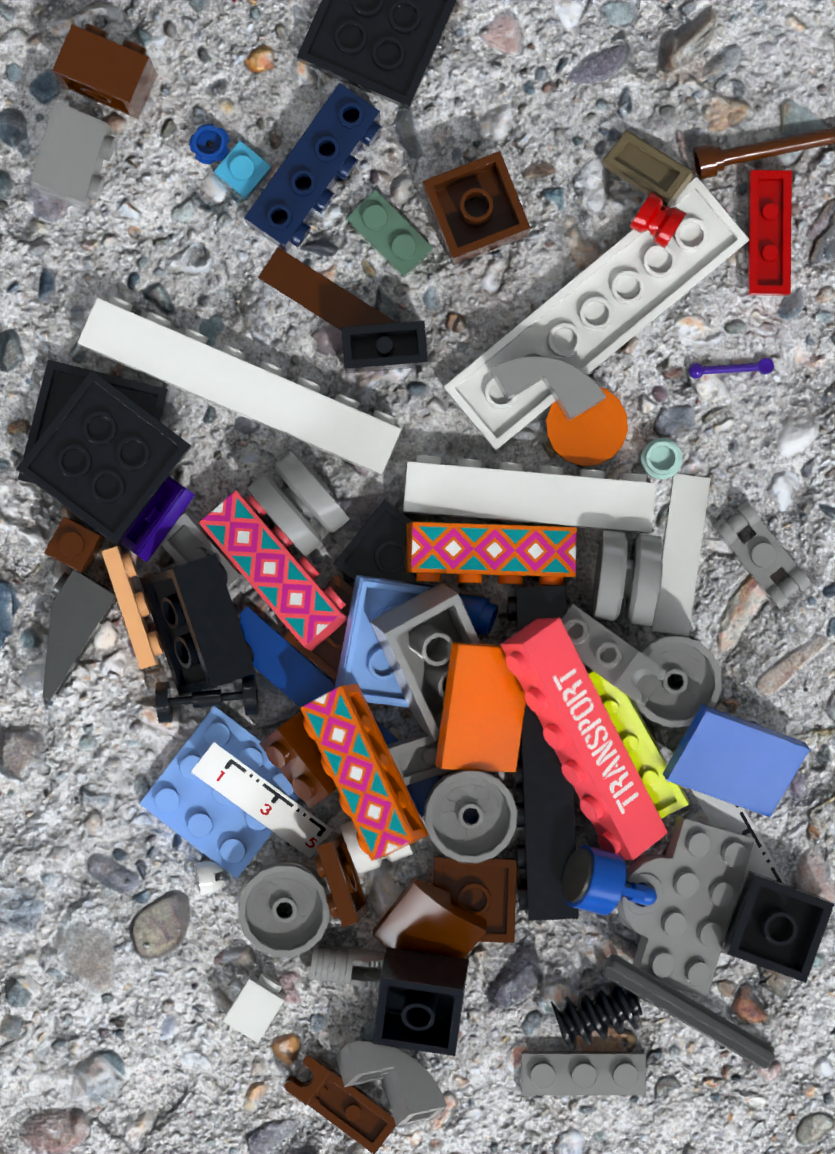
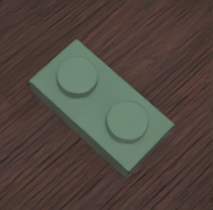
[346,190,433,278]

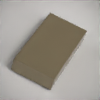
[602,129,694,208]

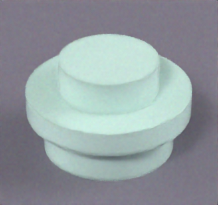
[641,438,682,479]

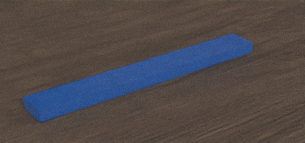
[240,606,478,824]

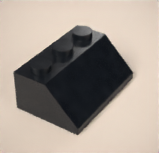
[139,554,256,695]

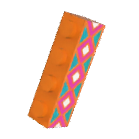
[405,522,577,585]
[300,683,429,861]

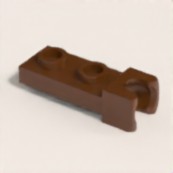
[283,1051,396,1154]

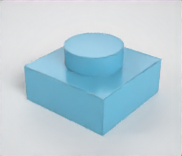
[214,141,272,200]

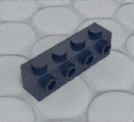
[244,83,382,252]

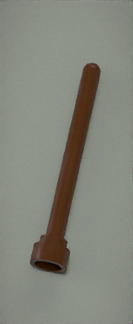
[693,127,835,180]

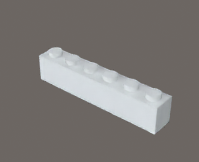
[403,455,656,534]

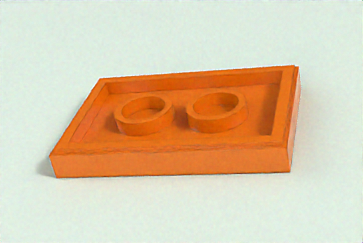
[435,642,526,772]

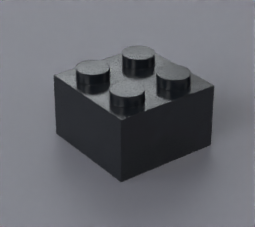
[722,871,834,983]
[373,947,469,1056]

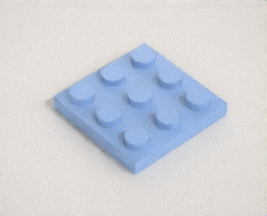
[139,706,299,879]

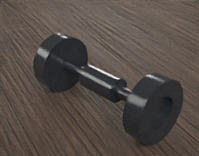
[155,674,259,724]

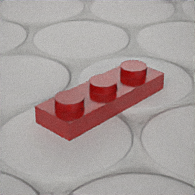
[747,170,792,296]

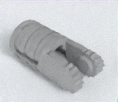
[309,943,385,988]

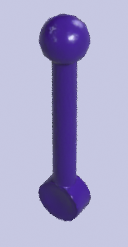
[688,358,774,379]

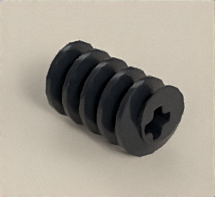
[551,981,643,1050]

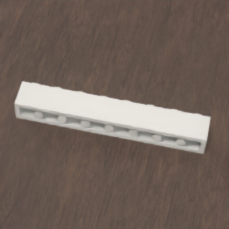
[77,296,402,477]

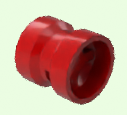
[629,191,687,248]

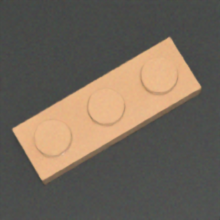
[101,546,163,670]

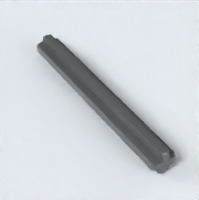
[602,954,776,1069]

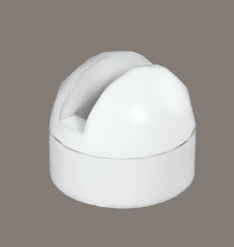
[194,861,226,896]

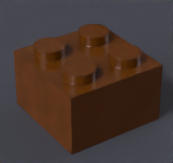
[52,24,158,119]
[422,151,531,266]

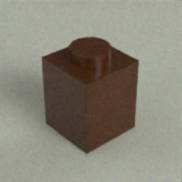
[44,516,106,574]

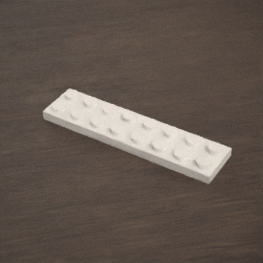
[443,177,749,451]

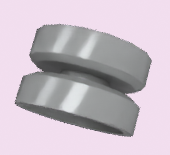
[247,451,350,557]
[592,530,663,626]
[631,636,722,728]
[423,770,517,863]
[238,860,331,957]

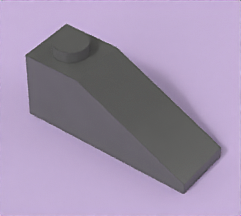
[42,569,117,701]

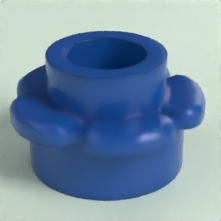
[189,124,230,165]

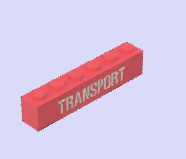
[500,618,668,860]

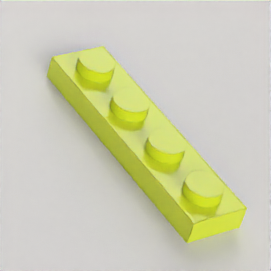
[587,669,689,819]

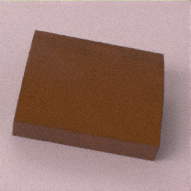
[373,878,487,959]

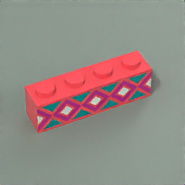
[199,490,348,651]

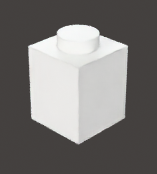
[223,973,286,1043]

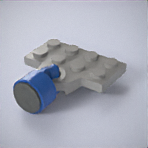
[562,816,755,997]

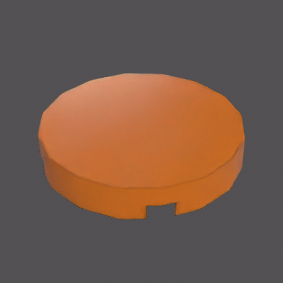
[546,387,628,467]

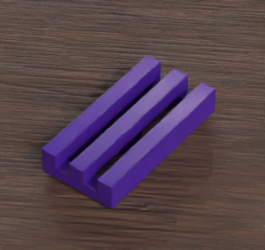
[120,476,195,562]

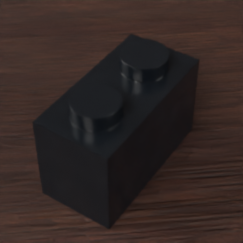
[341,320,428,374]

